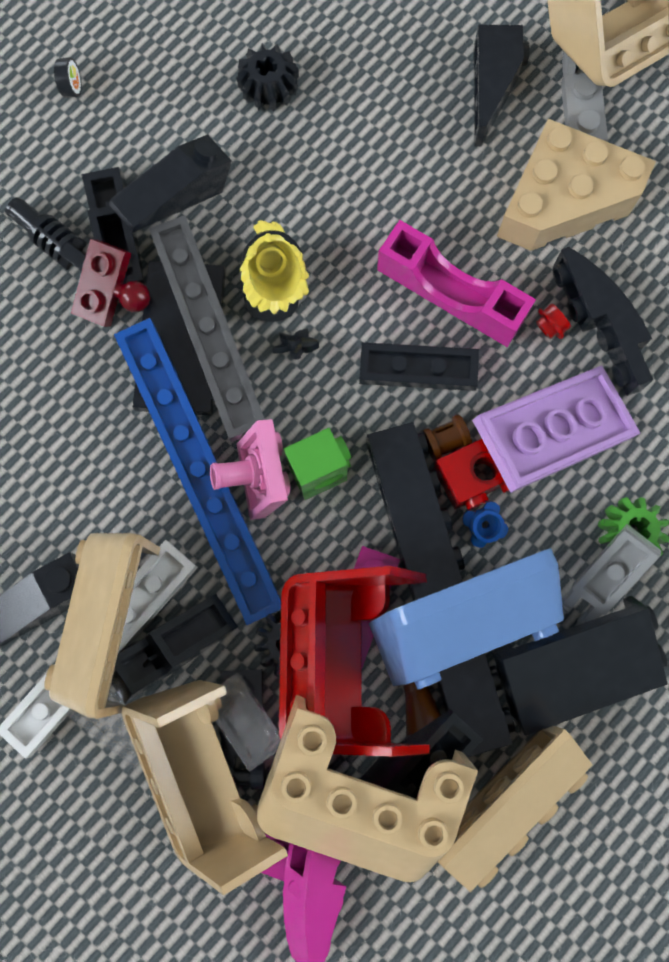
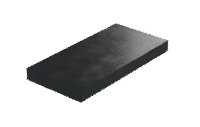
[132,261,226,416]

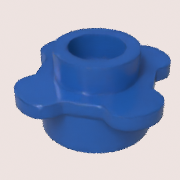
[462,501,508,548]

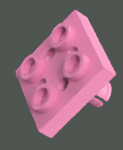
[210,419,290,520]

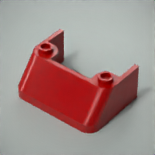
[279,566,430,757]

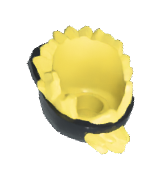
[240,220,309,322]

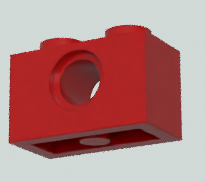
[433,439,509,511]

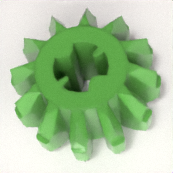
[597,497,669,555]

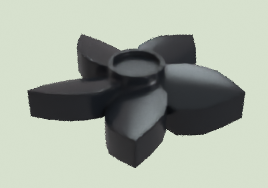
[272,329,319,360]

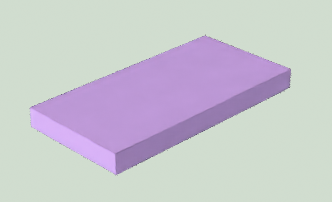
[472,366,640,493]

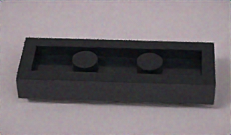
[359,342,479,391]

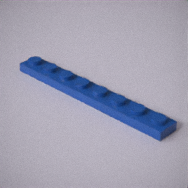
[114,318,281,625]

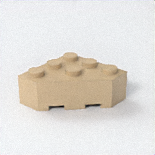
[497,119,656,251]

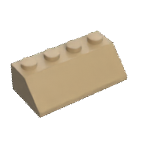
[438,726,593,892]

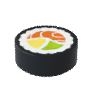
[54,57,82,98]

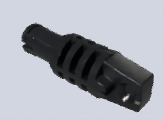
[5,197,87,271]

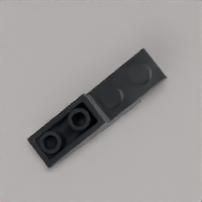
[553,247,653,396]

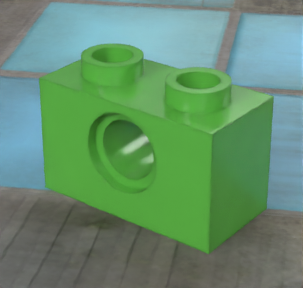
[283,428,351,500]

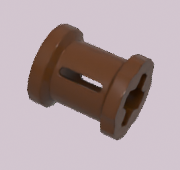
[421,414,472,462]

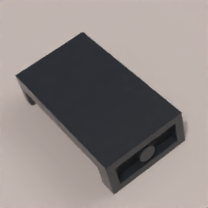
[492,596,668,736]

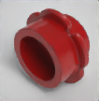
[536,303,572,339]

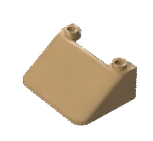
[44,533,161,719]

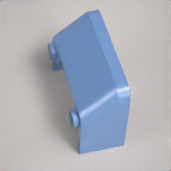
[368,548,564,689]

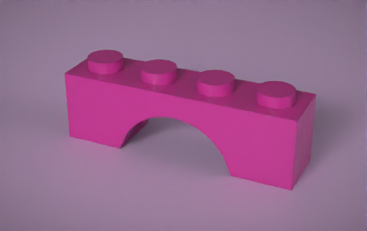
[377,220,536,348]

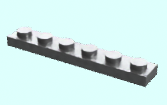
[149,215,265,442]

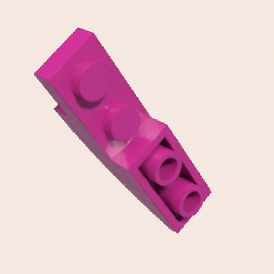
[283,843,347,962]

